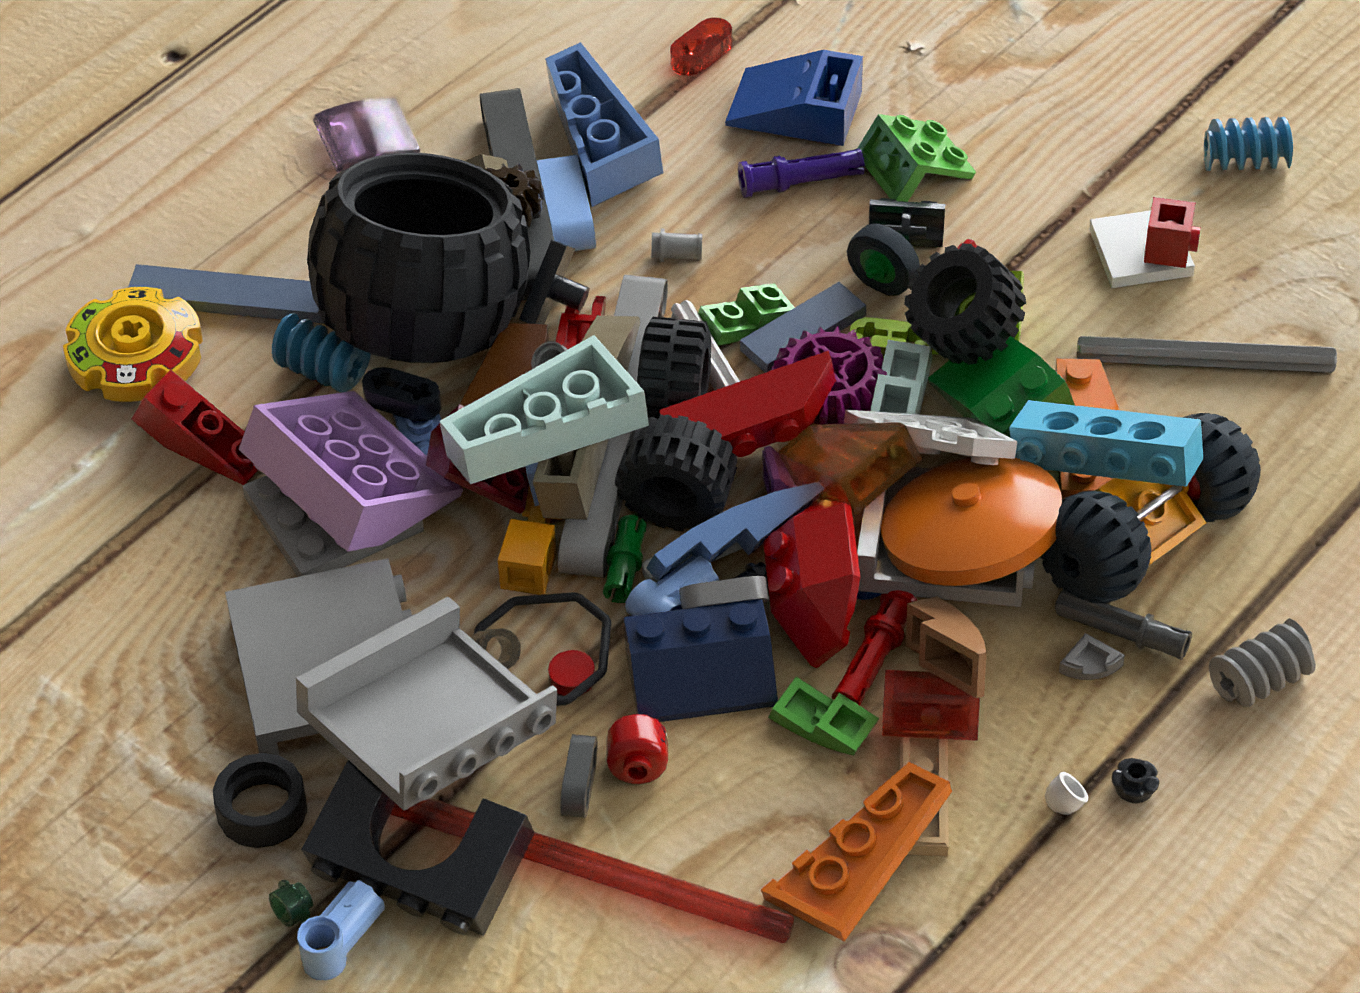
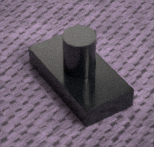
[519,240,590,324]

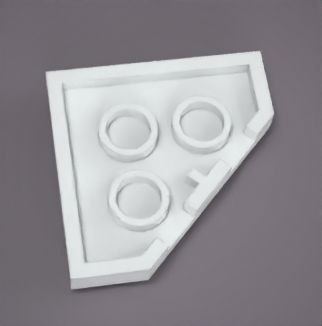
[843,410,1017,465]

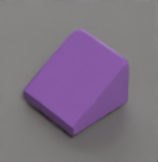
[762,446,800,494]

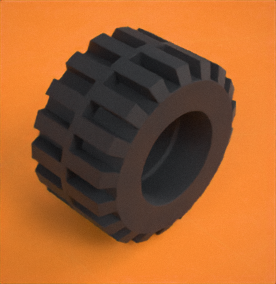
[904,243,1026,365]
[637,316,711,419]
[615,415,737,531]

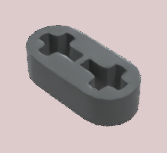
[560,734,598,818]

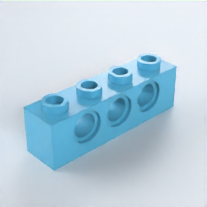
[1009,400,1203,487]

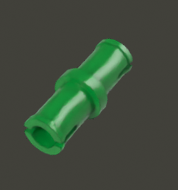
[603,515,647,603]

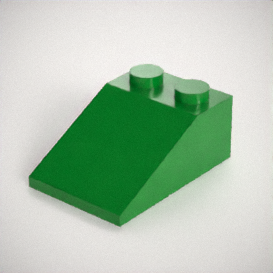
[928,336,1075,437]

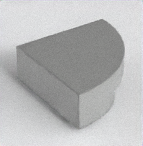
[1059,633,1125,680]

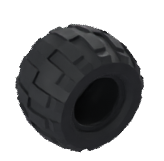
[307,152,531,363]

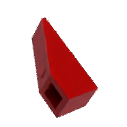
[131,369,258,485]

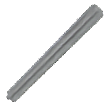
[1076,336,1337,373]

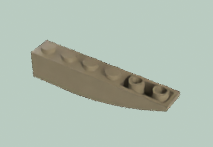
[533,315,641,520]

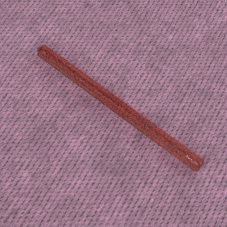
[390,798,794,943]

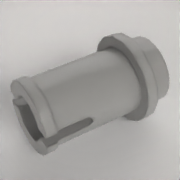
[651,229,702,262]

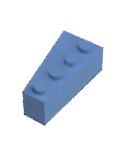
[545,42,663,207]

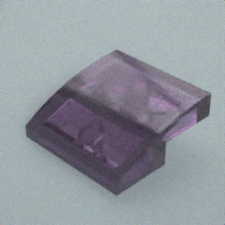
[313,98,421,173]

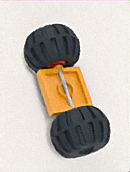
[1040,413,1261,603]

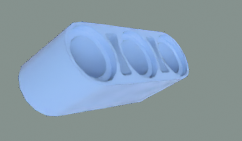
[536,155,596,251]

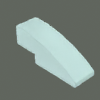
[861,340,932,466]

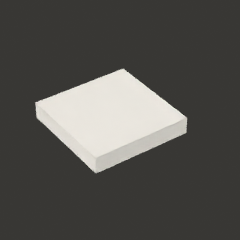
[1089,210,1195,288]

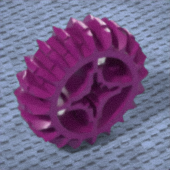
[772,326,887,431]

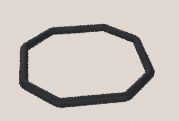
[473,592,611,706]

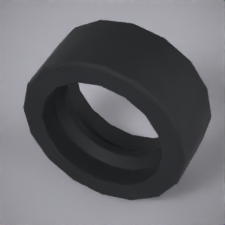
[213,753,308,848]

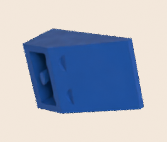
[725,50,863,146]

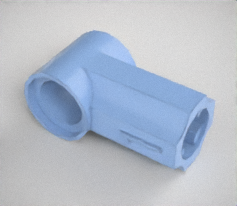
[625,555,719,616]
[297,880,385,980]

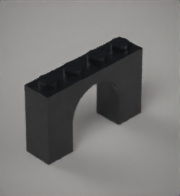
[301,760,535,936]

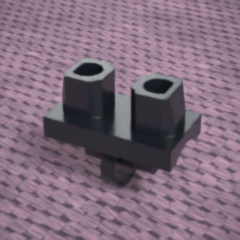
[869,198,946,247]

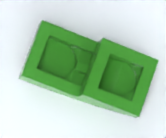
[768,677,879,756]

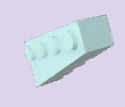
[439,335,649,484]

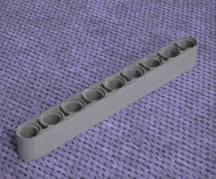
[558,275,668,578]

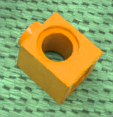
[497,519,557,595]

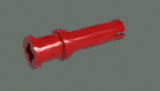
[831,590,918,706]

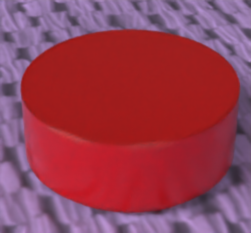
[548,650,595,696]

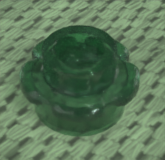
[269,880,313,927]

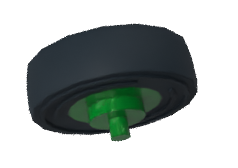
[846,224,920,296]

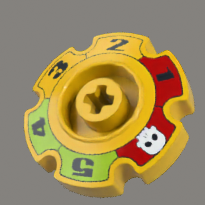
[63,287,203,402]

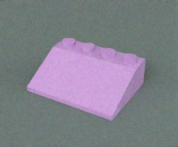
[239,391,463,552]

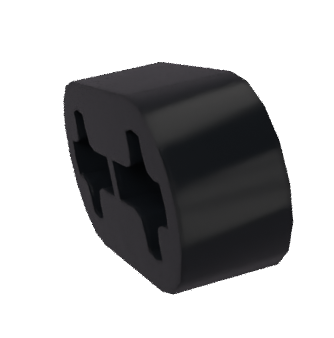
[362,367,442,421]

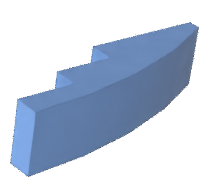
[646,482,825,581]

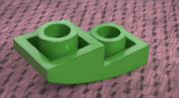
[698,283,795,346]

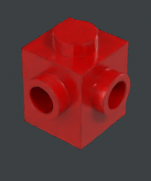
[1144,197,1201,268]

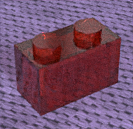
[882,670,980,741]

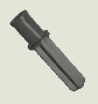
[1055,590,1192,660]

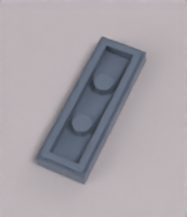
[740,282,866,373]

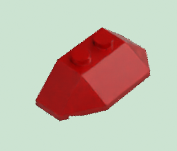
[659,351,836,457]
[763,499,861,668]

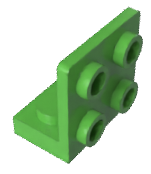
[857,114,976,202]

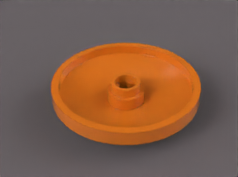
[881,458,1063,586]

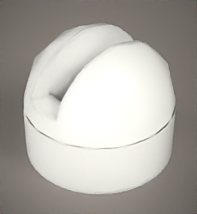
[1045,772,1088,815]

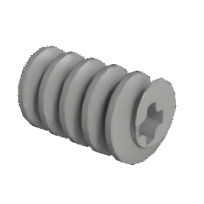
[1209,618,1316,707]

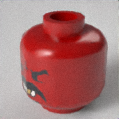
[606,714,668,785]

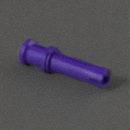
[738,148,865,198]

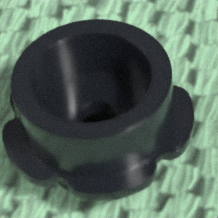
[1112,758,1160,803]

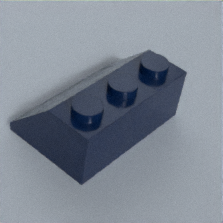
[624,599,778,722]

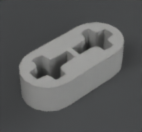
[679,576,769,609]

